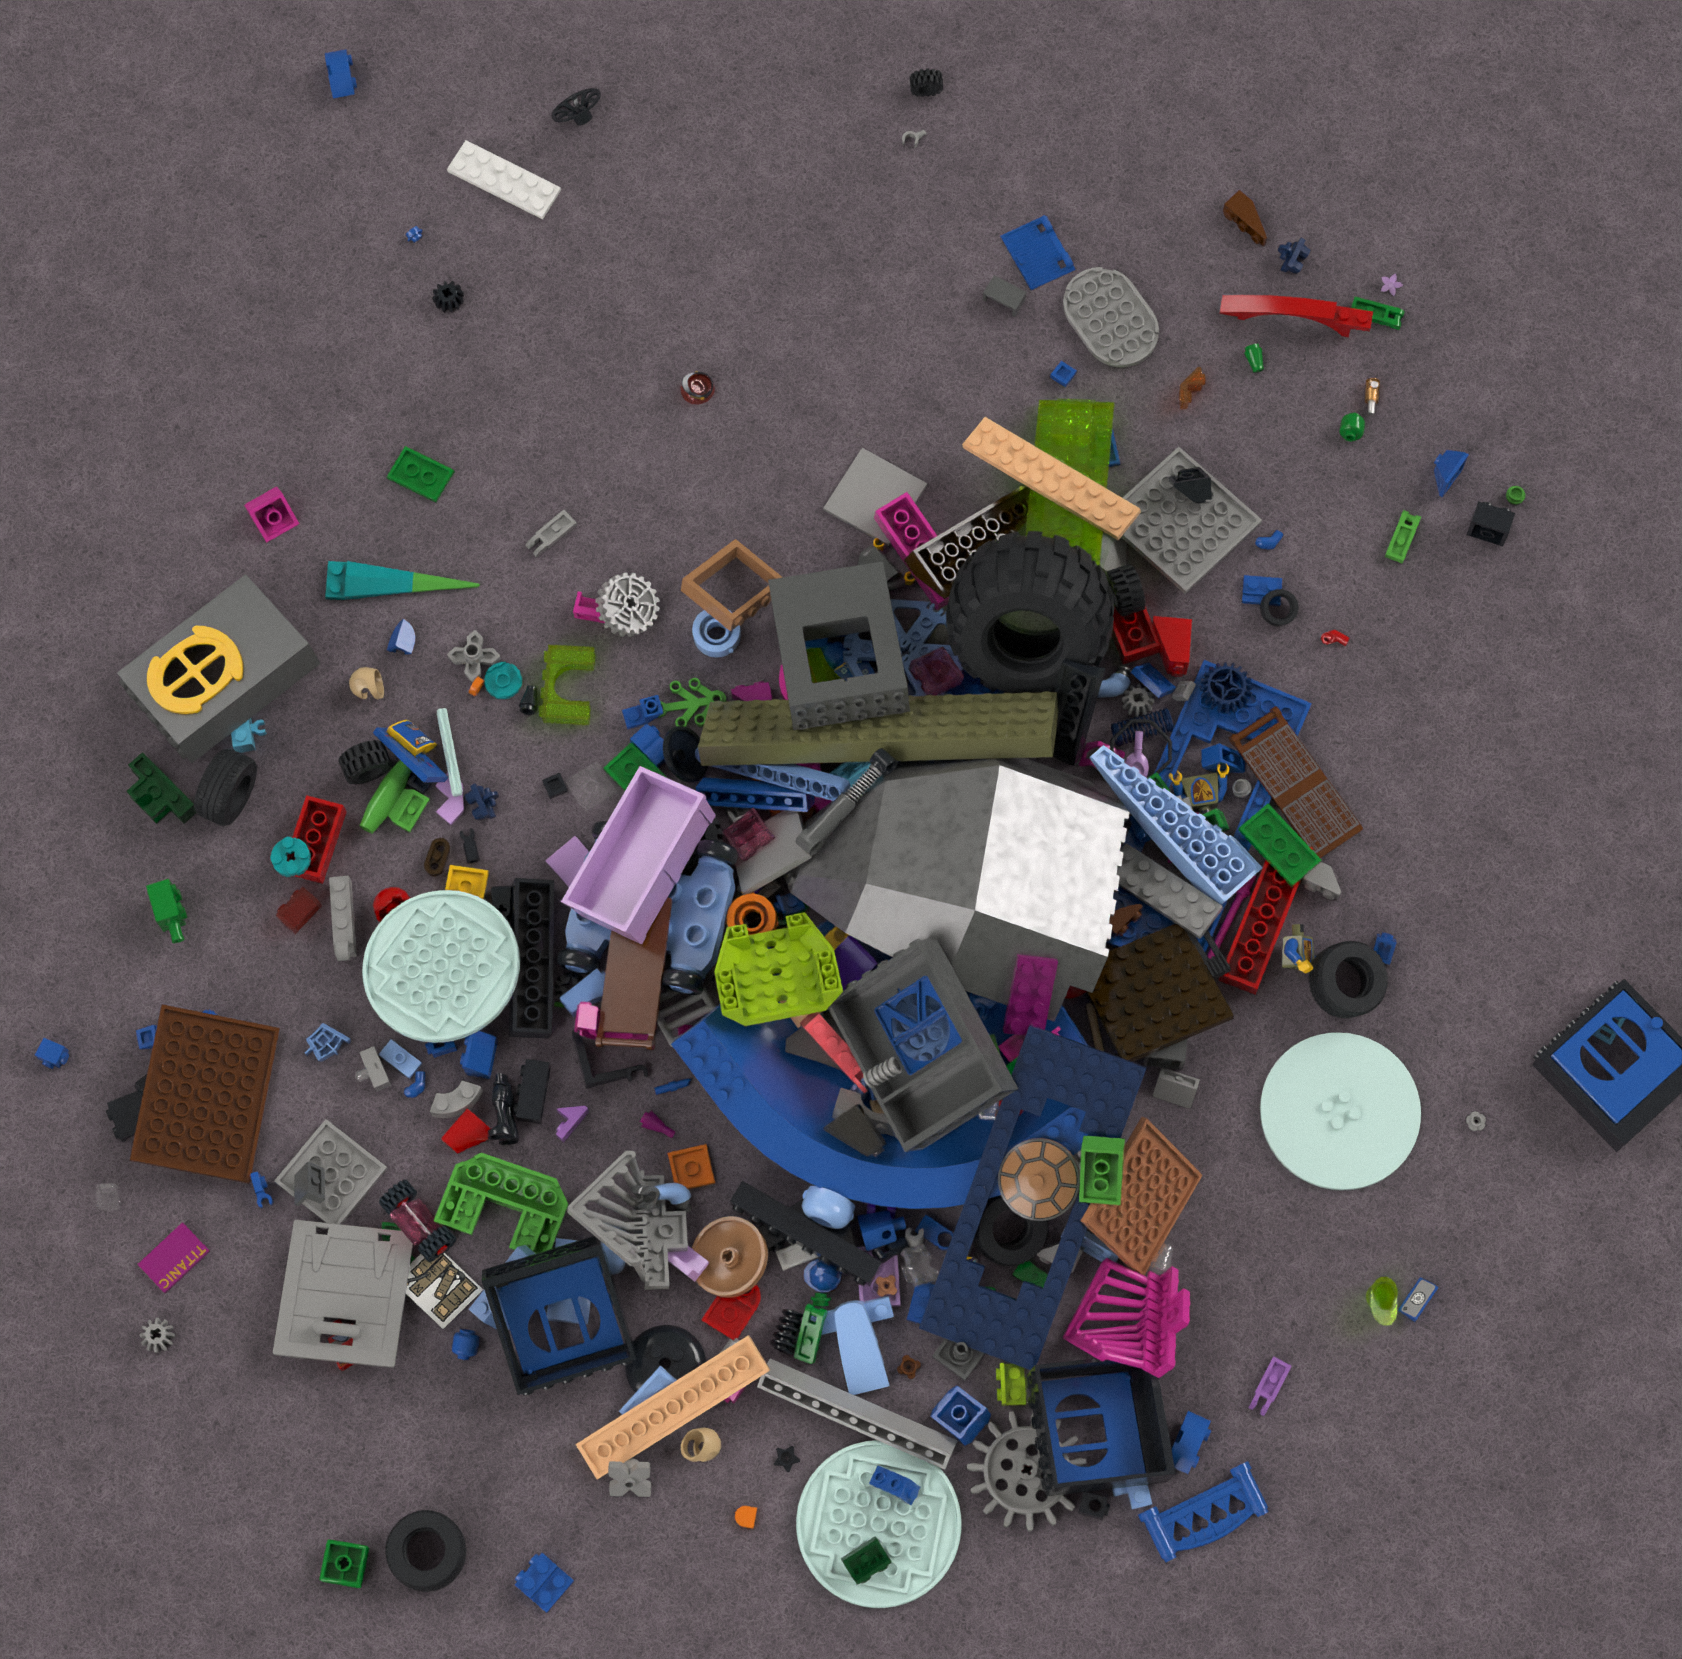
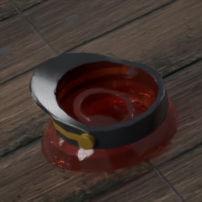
[681,371,715,404]

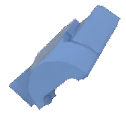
[305,1023,351,1062]

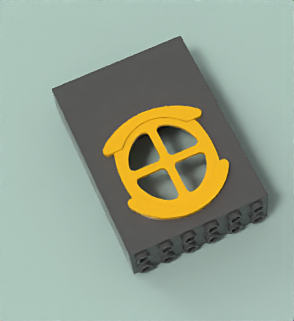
[117,574,321,763]

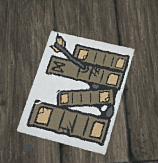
[406,1253,483,1329]

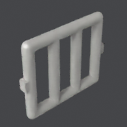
[657,986,716,1047]

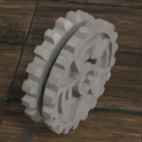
[596,572,660,637]

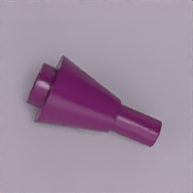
[639,1110,676,1138]

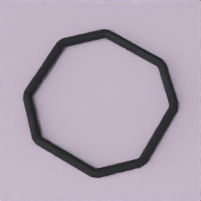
[1110,719,1172,774]

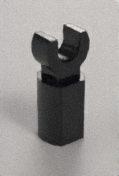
[460,828,480,864]

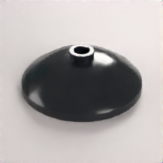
[663,726,708,783]

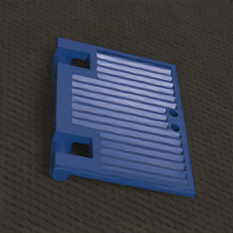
[1000,215,1076,290]

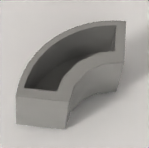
[430,1081,483,1118]

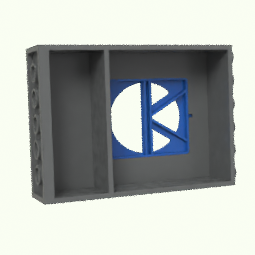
[828,938,1018,1152]

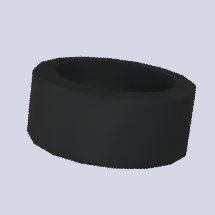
[1260,589,1299,626]

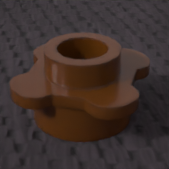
[897,1355,921,1379]

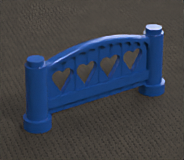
[1138,1461,1269,1563]

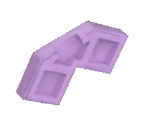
[435,772,464,825]

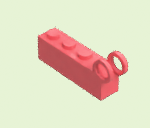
[799,1012,868,1094]

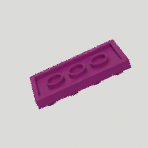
[1003,954,1058,1036]

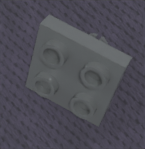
[932,1338,985,1381]

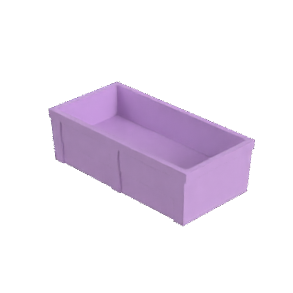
[561,766,716,944]

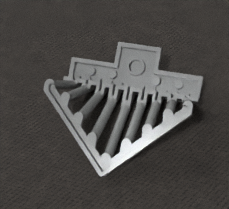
[567,1151,688,1290]

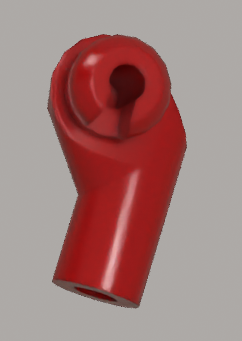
[1321,630,1350,646]

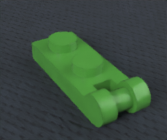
[1385,510,1421,564]

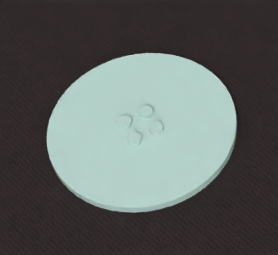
[362,890,520,1043]
[1260,1033,1421,1190]
[796,1440,961,1608]

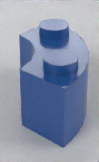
[325,49,357,98]
[1171,1411,1211,1474]

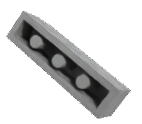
[329,876,357,961]

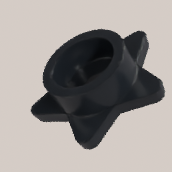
[774,1446,800,1472]

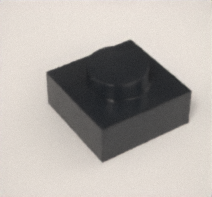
[407,773,433,795]
[542,773,568,799]

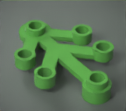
[658,678,726,727]

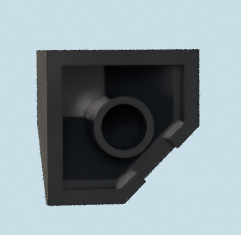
[1168,467,1212,504]

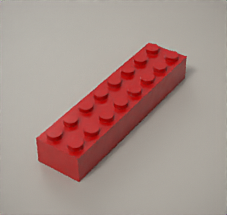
[1218,846,1313,995]

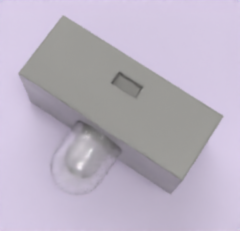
[355,1046,391,1092]

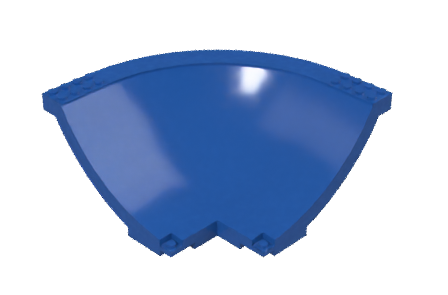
[671,920,1130,1209]

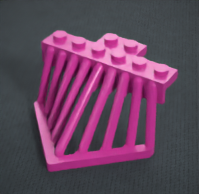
[1063,1258,1190,1378]

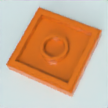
[668,1144,715,1189]

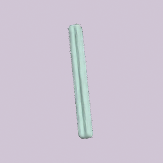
[437,708,463,797]

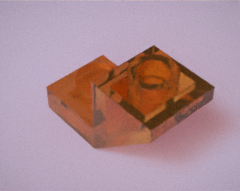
[1179,367,1206,409]

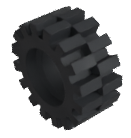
[909,68,943,97]

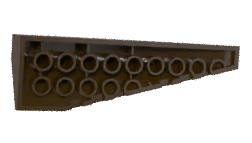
[904,485,1047,599]

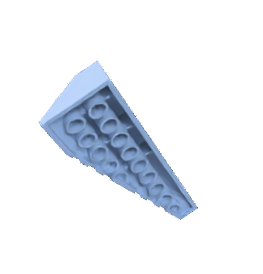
[1089,745,1262,905]

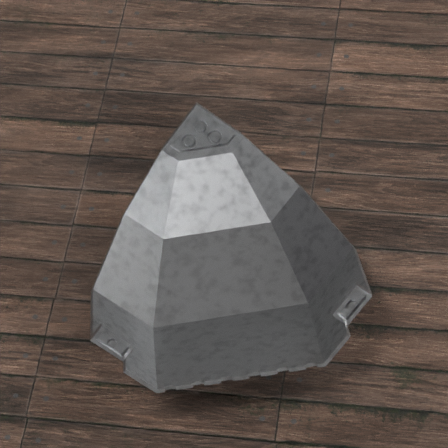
[783,758,1129,1021]

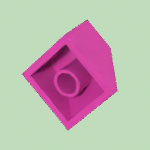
[244,486,299,543]

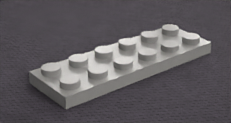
[1116,843,1223,939]

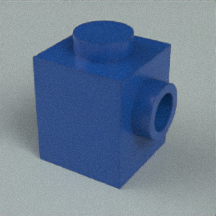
[35,1038,69,1069]

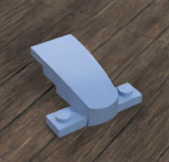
[811,1296,894,1395]

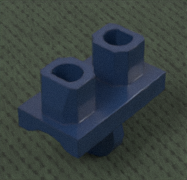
[1278,238,1311,274]
[464,783,499,820]

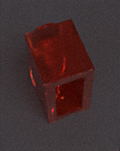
[276,887,322,935]

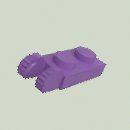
[1248,1356,1292,1416]

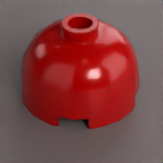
[373,887,410,922]

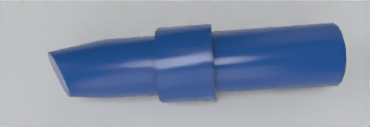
[654,1079,691,1095]

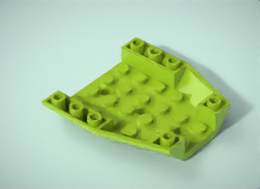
[714,912,843,1026]

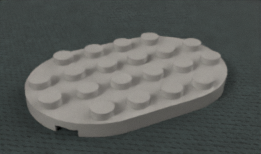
[1063,267,1159,367]

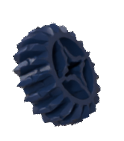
[1200,662,1253,714]

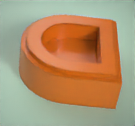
[735,1506,757,1529]

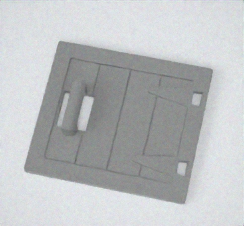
[273,1220,414,1368]

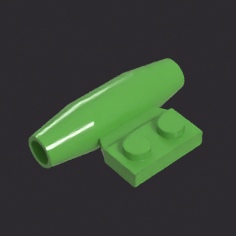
[359,760,430,834]

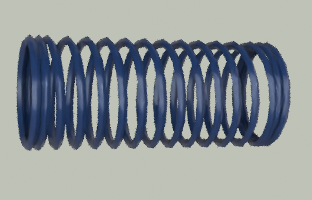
[1111,707,1173,747]

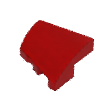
[441,1108,491,1154]

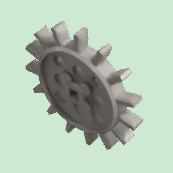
[967,1411,1086,1532]

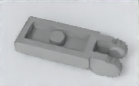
[525,510,577,557]

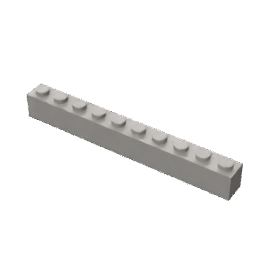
[757,1359,958,1470]

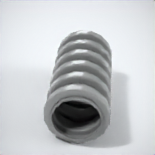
[863,1057,902,1088]

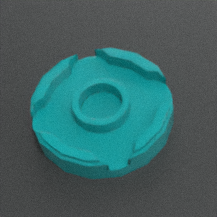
[484,662,522,699]

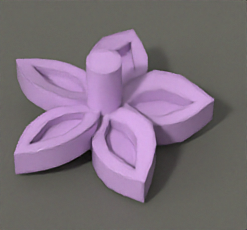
[1381,273,1403,296]

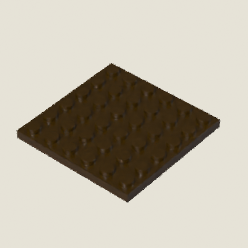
[1085,923,1234,1062]

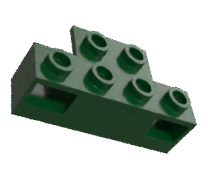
[126,752,197,824]

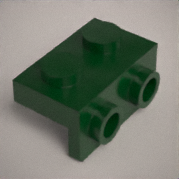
[841,1536,892,1585]

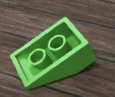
[1079,1136,1125,1205]

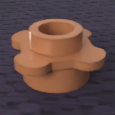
[876,1275,897,1297]

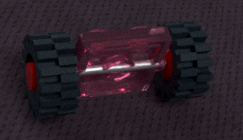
[379,1179,456,1262]

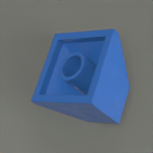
[1434,450,1469,497]

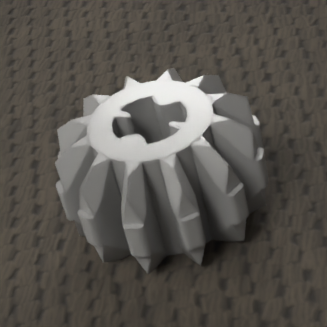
[1121,684,1155,717]
[139,1318,175,1353]

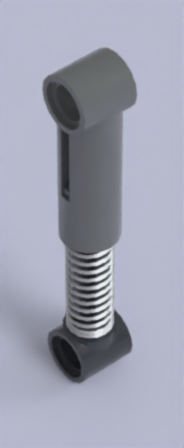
[796,748,898,856]

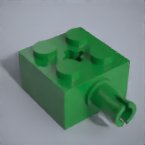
[146,879,188,943]

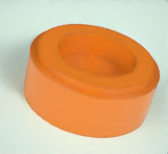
[468,676,484,696]

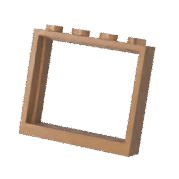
[681,539,783,632]

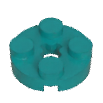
[270,837,311,877]

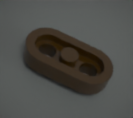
[424,838,451,877]

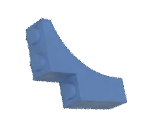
[560,969,605,1017]

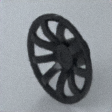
[551,88,601,126]

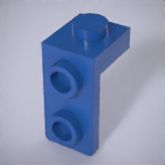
[869,1466,921,1506]

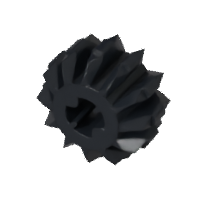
[432,280,464,313]

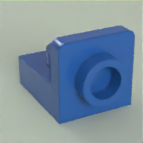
[774,893,805,918]
[1373,932,1397,965]

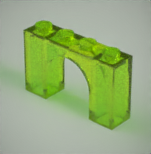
[539,644,596,725]

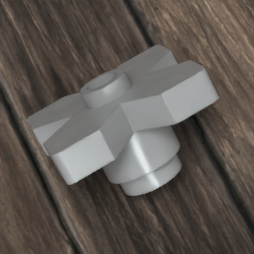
[447,630,501,683]
[608,1458,651,1497]

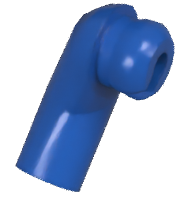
[1255,530,1284,549]
[404,1071,425,1098]

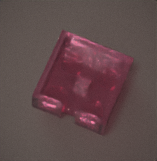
[908,647,964,696]
[723,807,775,862]

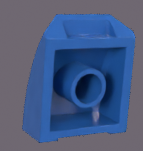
[930,1385,991,1446]

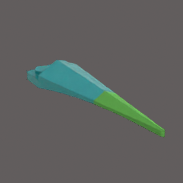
[325,561,480,600]

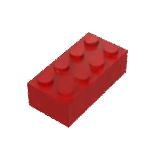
[1112,606,1161,665]
[286,795,347,884]

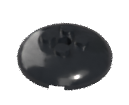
[625,1325,706,1392]

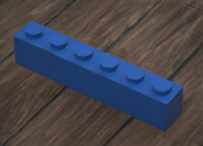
[696,778,815,812]

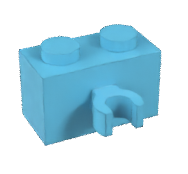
[231,718,266,753]

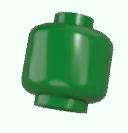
[1339,413,1365,442]

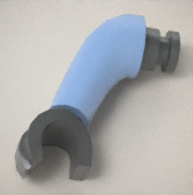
[631,1182,692,1213]

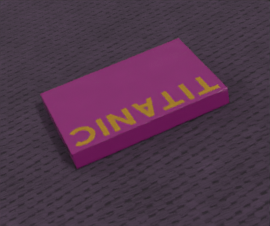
[137,1222,210,1294]

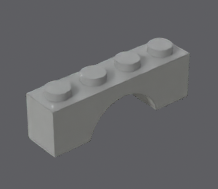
[832,1088,898,1139]

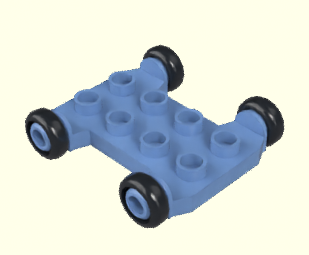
[557,821,739,995]

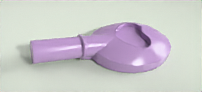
[1125,731,1149,778]

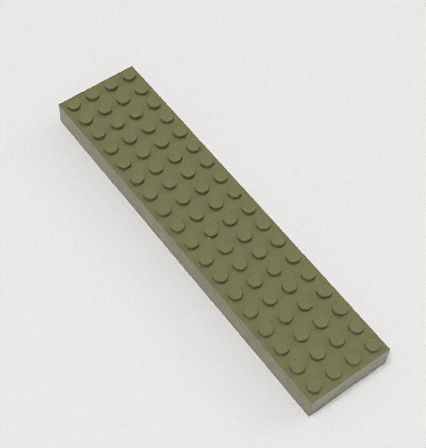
[698,692,1059,766]

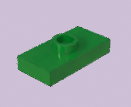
[1012,1261,1048,1287]

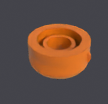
[727,892,779,935]

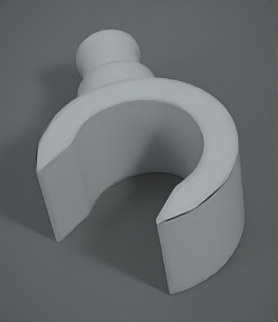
[902,130,926,148]

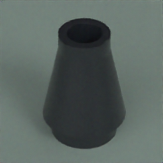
[519,685,538,715]

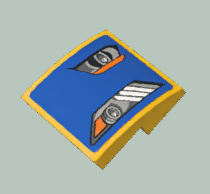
[387,720,437,756]

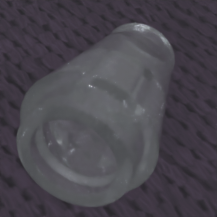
[1151,1244,1174,1275]

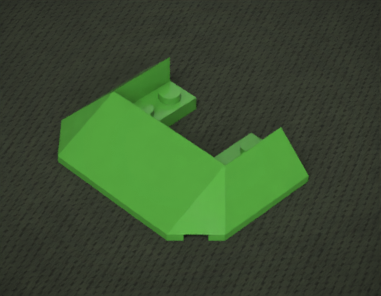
[434,1153,569,1254]

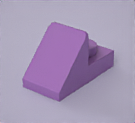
[556,1106,589,1143]

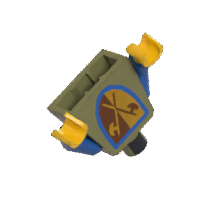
[1169,763,1229,815]
[1282,924,1316,973]

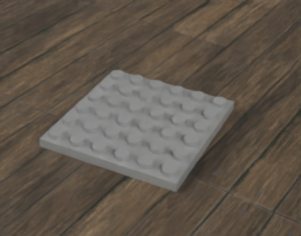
[1121,447,1262,594]

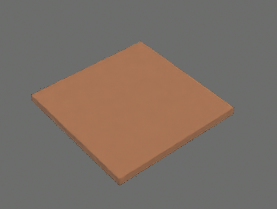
[1081,1117,1202,1276]

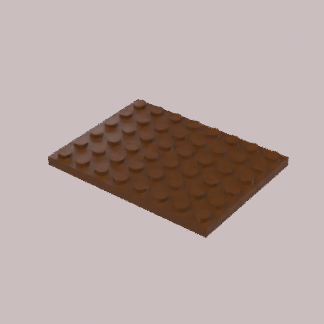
[129,1004,280,1184]

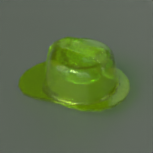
[1366,1277,1398,1326]

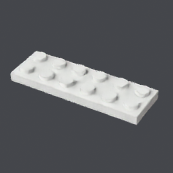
[447,140,561,219]

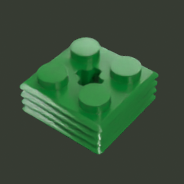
[319,1539,369,1588]

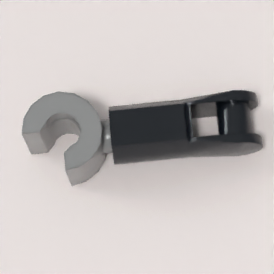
[872,1227,924,1264]

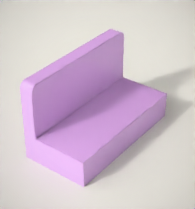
[668,1246,709,1282]

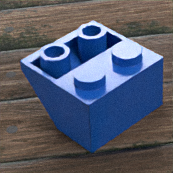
[460,1031,498,1079]

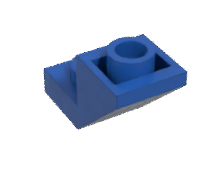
[622,695,663,729]

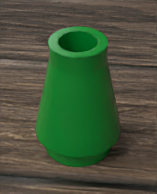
[1244,344,1264,373]

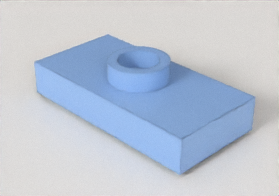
[378,1039,422,1079]

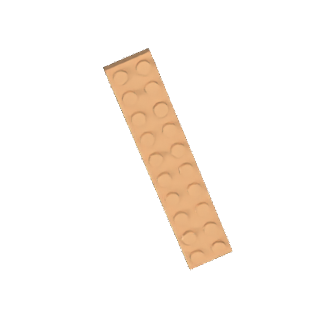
[962,417,1141,540]
[576,1335,770,1479]

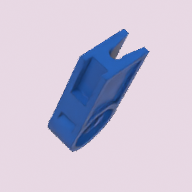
[915,1215,954,1250]

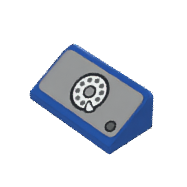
[1398,1277,1438,1322]

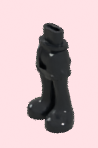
[487,1073,519,1145]

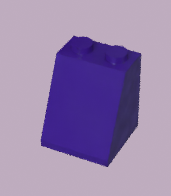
[834,935,878,991]

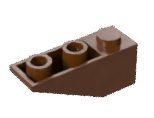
[1223,190,1267,247]

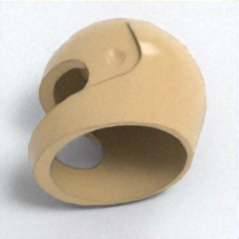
[349,667,384,700]
[681,1428,721,1462]

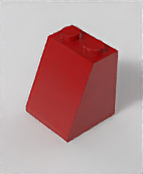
[1152,616,1192,677]

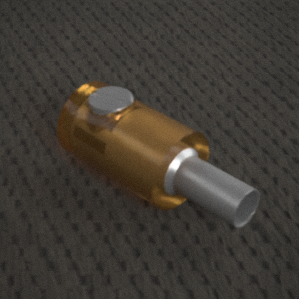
[1365,378,1380,415]

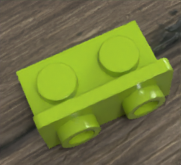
[996,1363,1026,1406]

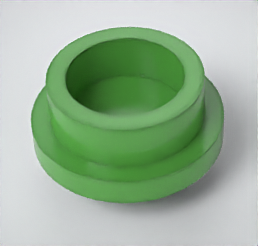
[1506,486,1525,505]

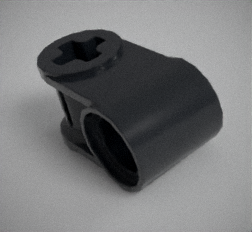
[491,885,512,923]

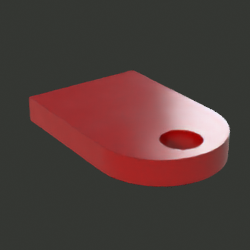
[701,1284,761,1341]

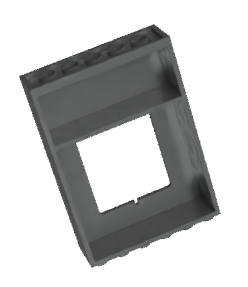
[768,561,910,730]

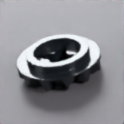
[555,972,583,999]

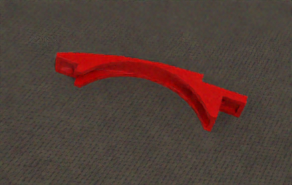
[1219,295,1373,337]

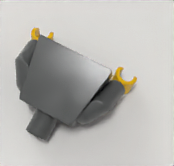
[857,538,915,591]

